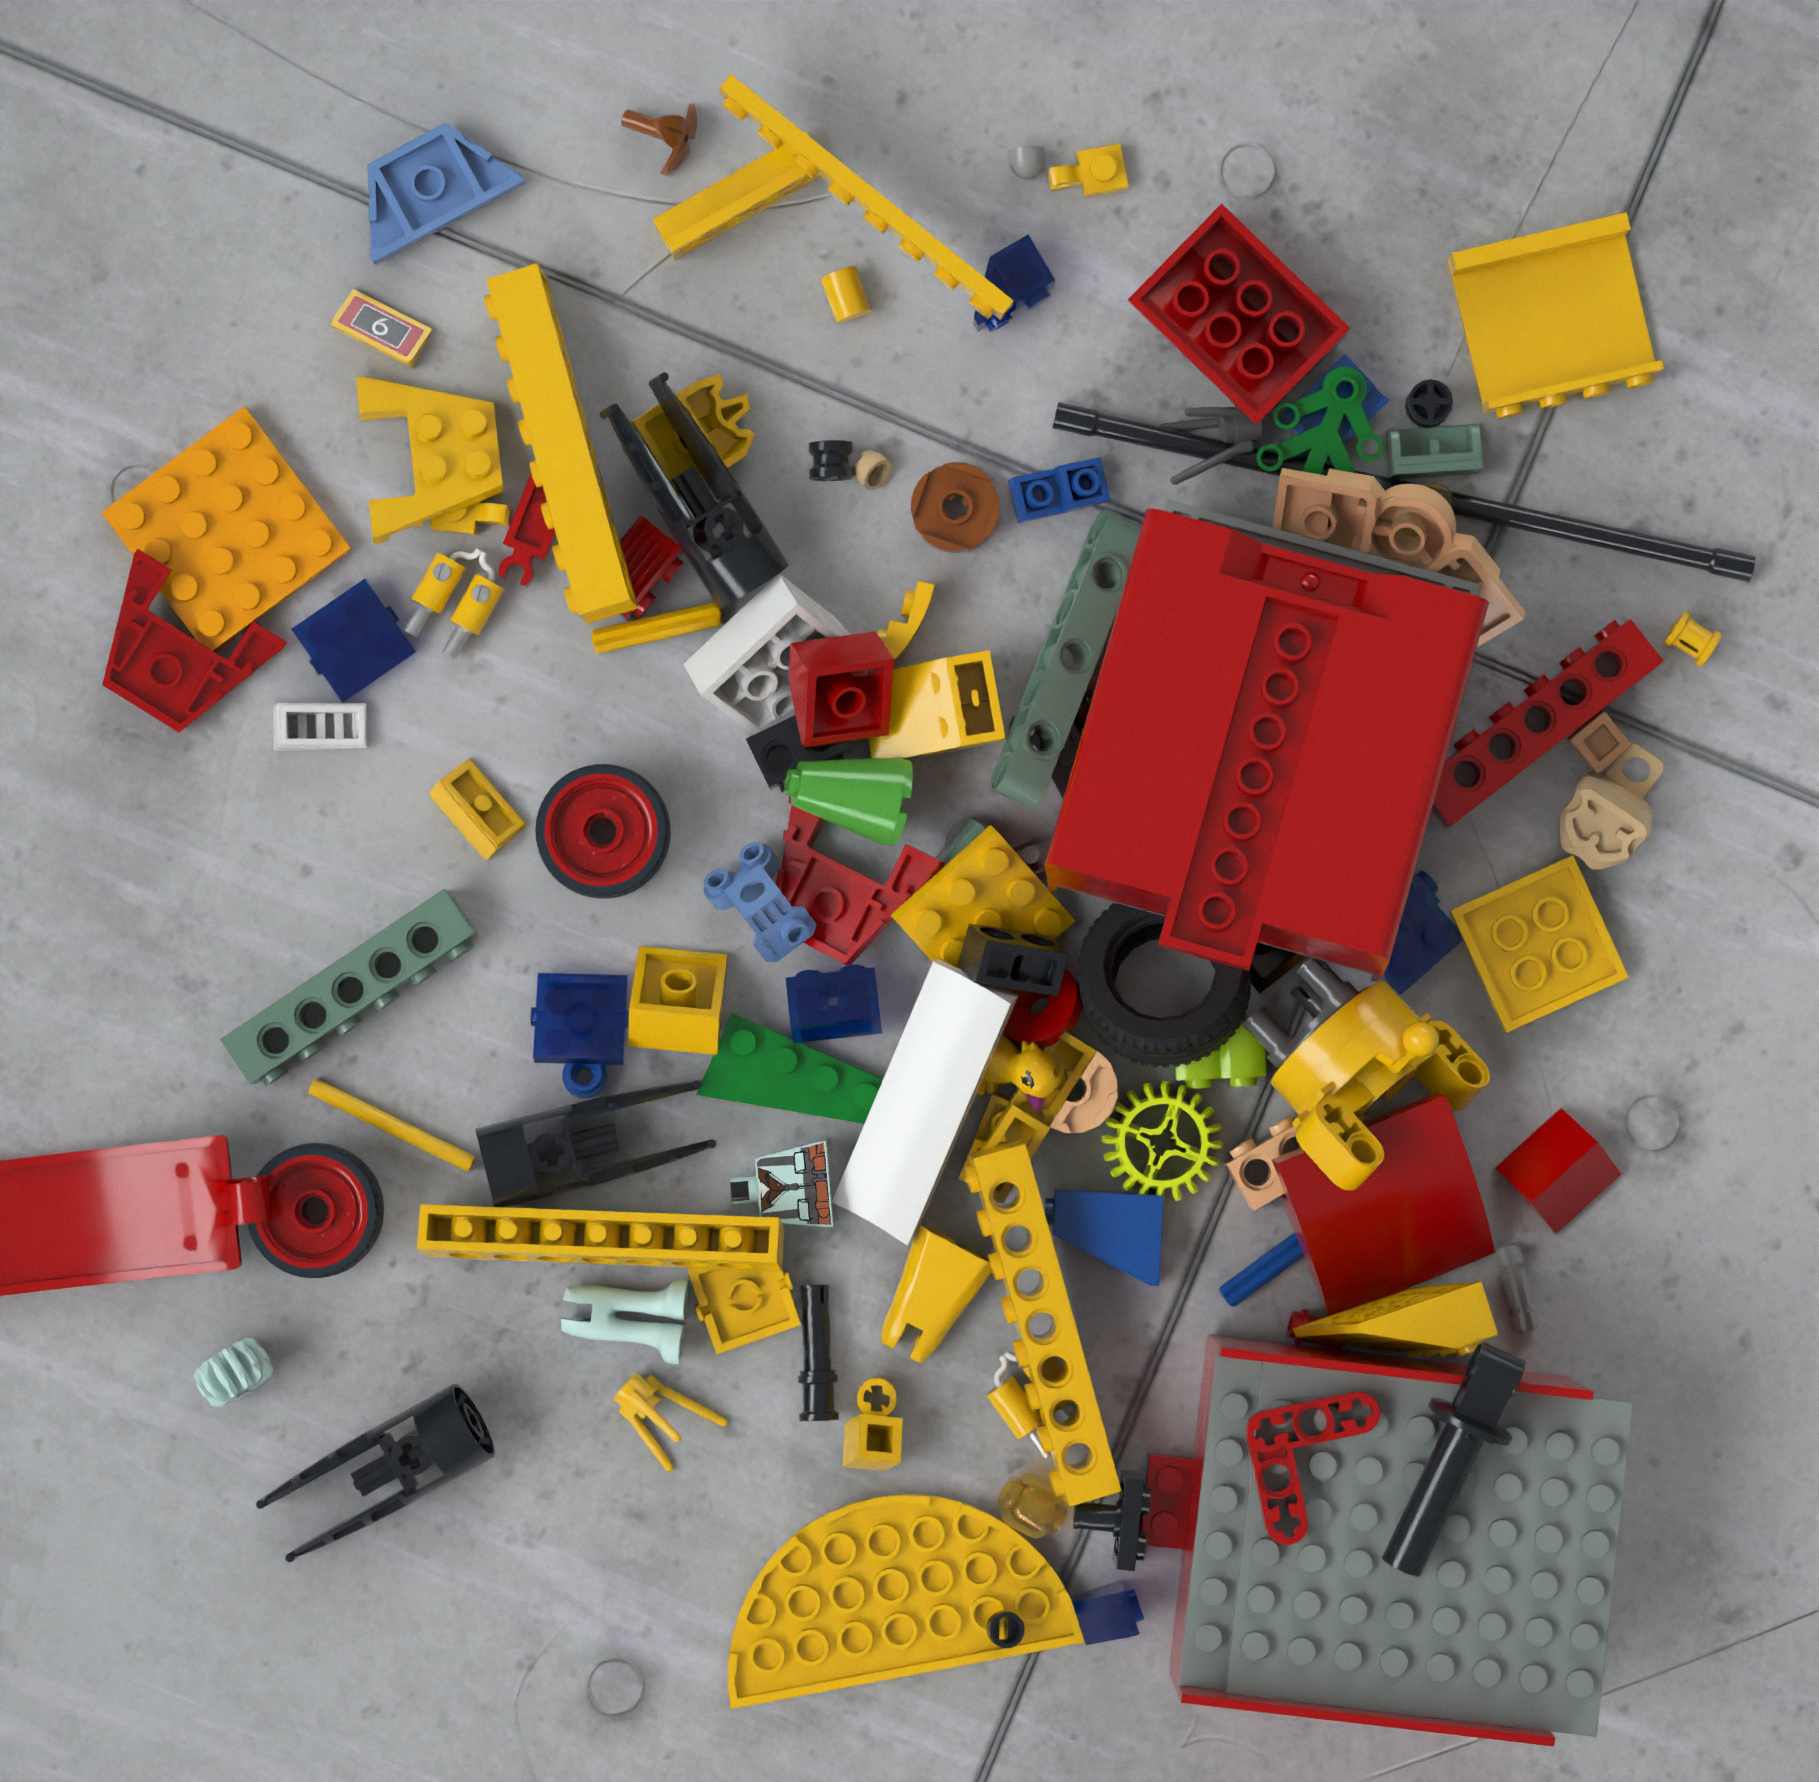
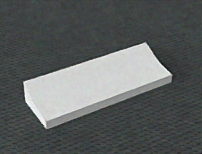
[832,958,1019,1246]

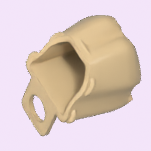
[1559,742,1665,870]

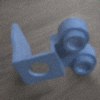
[704,842,817,962]

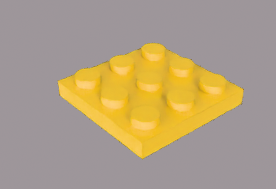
[890,825,1075,988]
[1449,855,1629,1033]

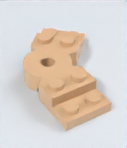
[1272,468,1525,648]

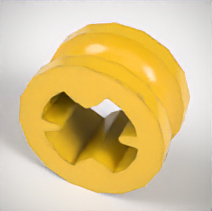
[857,1377,897,1416]

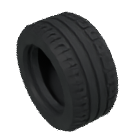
[1077,903,1251,1068]

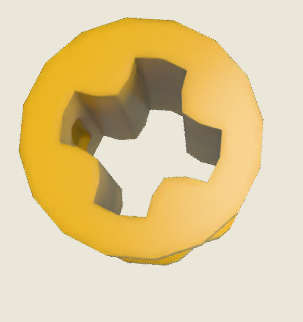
[1663,610,1723,667]

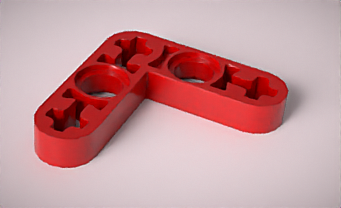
[1245,1392,1380,1545]

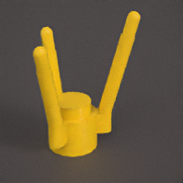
[613,1373,728,1472]

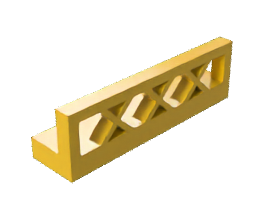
[652,131,822,261]

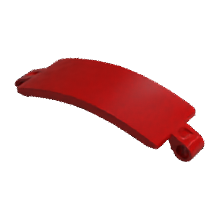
[0,1135,272,1296]

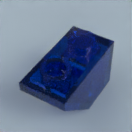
[973,234,1056,332]
[1071,1580,1144,1645]

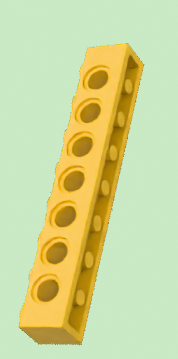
[964,1140,1122,1507]
[417,1204,785,1271]

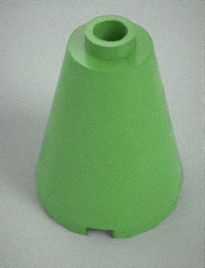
[784,757,913,846]

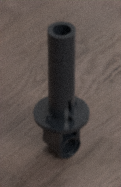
[1382,1341,1526,1577]

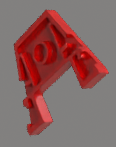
[102,548,287,733]
[776,796,945,965]

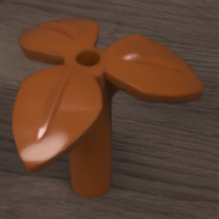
[621,103,697,176]

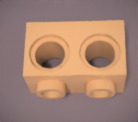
[1224,1116,1296,1211]

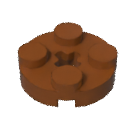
[911,462,1000,553]

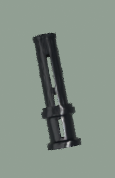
[798,1285,839,1421]

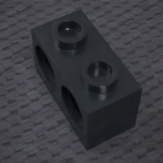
[746,715,850,793]
[957,923,1069,996]

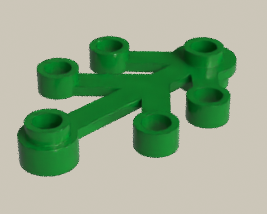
[1256,366,1384,475]

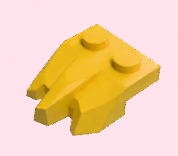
[630,374,755,498]

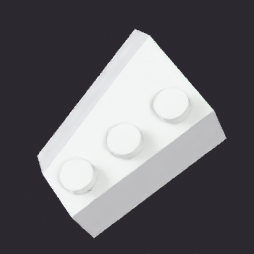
[683,574,851,735]

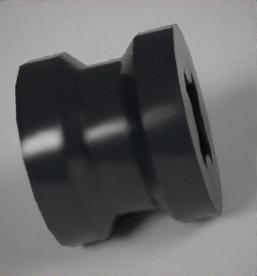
[1405,379,1453,428]
[808,440,853,481]

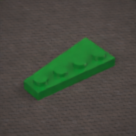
[696,1013,883,1124]

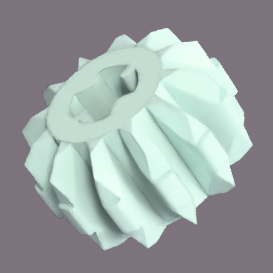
[193,1338,274,1407]

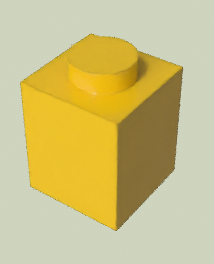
[842,1414,903,1471]

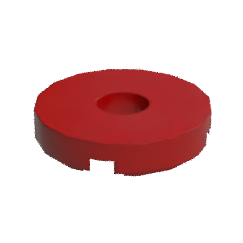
[1002,969,1083,1048]

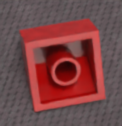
[789,631,894,747]

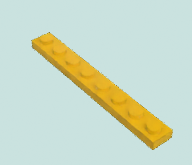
[719,74,1014,320]

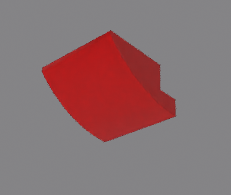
[1272,1092,1495,1316]

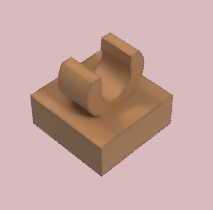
[1567,710,1632,774]

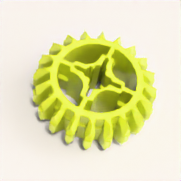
[1101,1081,1223,1201]

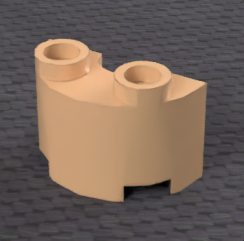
[1049,1051,1118,1133]

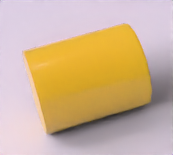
[821,266,872,324]

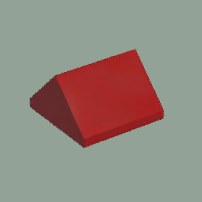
[1494,1108,1621,1234]

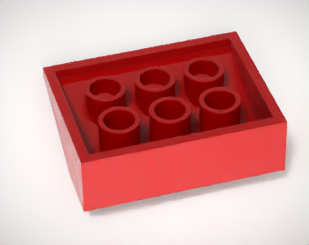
[1127,203,1350,425]

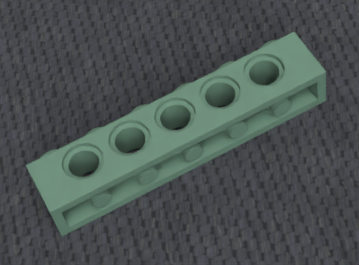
[220,889,478,1086]

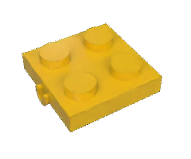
[687,1268,802,1355]

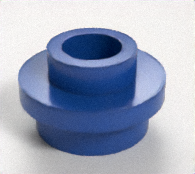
[562,1053,607,1099]

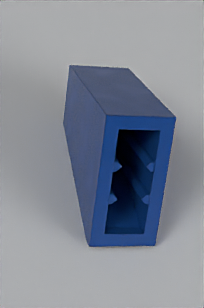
[1044,1189,1164,1286]

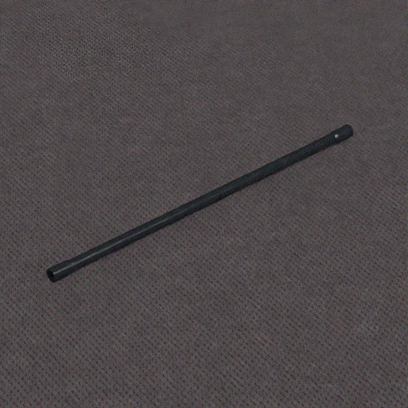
[1053,402,1756,582]

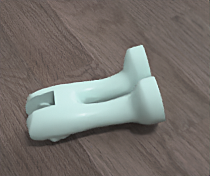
[560,1279,690,1365]

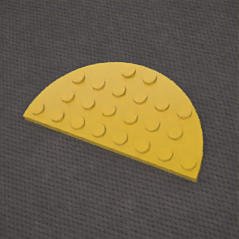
[728,1494,1085,1709]

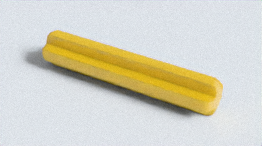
[591,602,723,654]

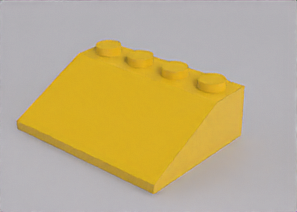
[1293,1281,1498,1358]

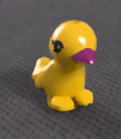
[977,1034,1061,1112]

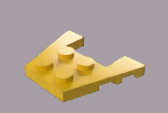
[356,376,503,544]

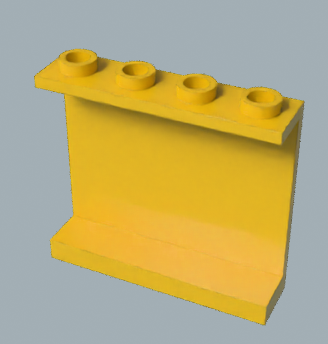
[1447,212,1664,419]

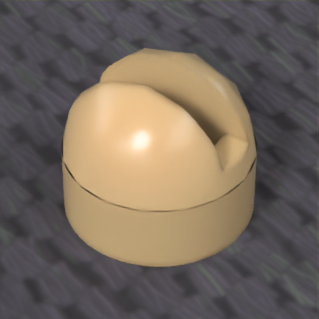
[853,450,892,490]

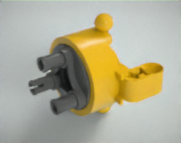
[1243,957,1490,1190]

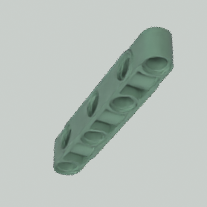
[990,510,1141,809]

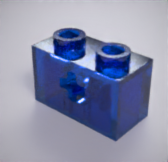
[785,965,882,1043]

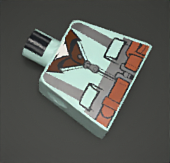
[730,1140,834,1227]

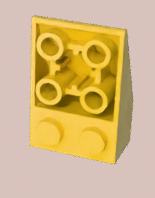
[868,650,1006,760]

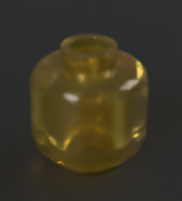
[997,1472,1067,1539]

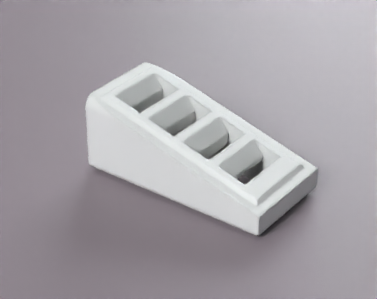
[273,703,367,751]

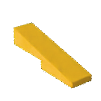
[964,1031,1096,1205]

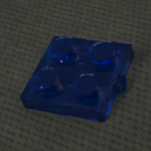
[291,579,417,703]
[530,973,629,1065]

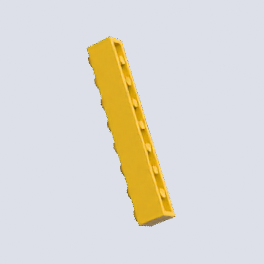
[484,263,638,624]

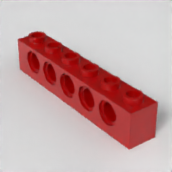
[1432,619,1664,828]

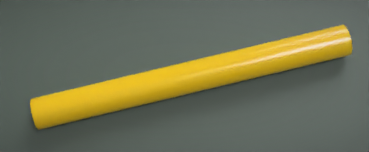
[308,1078,476,1172]

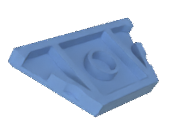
[367,122,526,265]

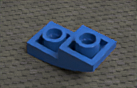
[1008,457,1111,523]

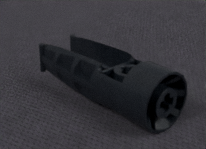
[600,372,789,609]
[475,1080,716,1207]
[256,1384,495,1562]

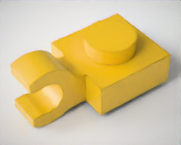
[1047,143,1129,198]
[430,501,511,536]

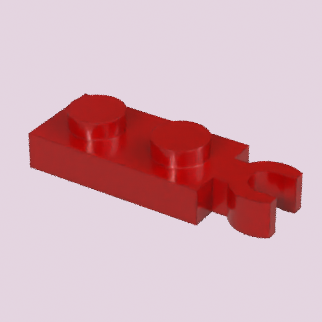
[498,473,556,587]

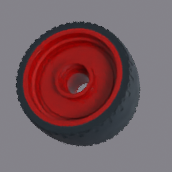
[535,764,671,899]
[248,1143,384,1278]

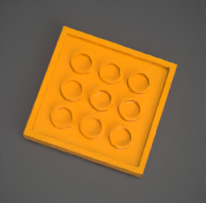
[101,406,352,652]

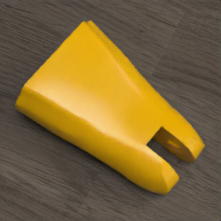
[881,1224,992,1364]

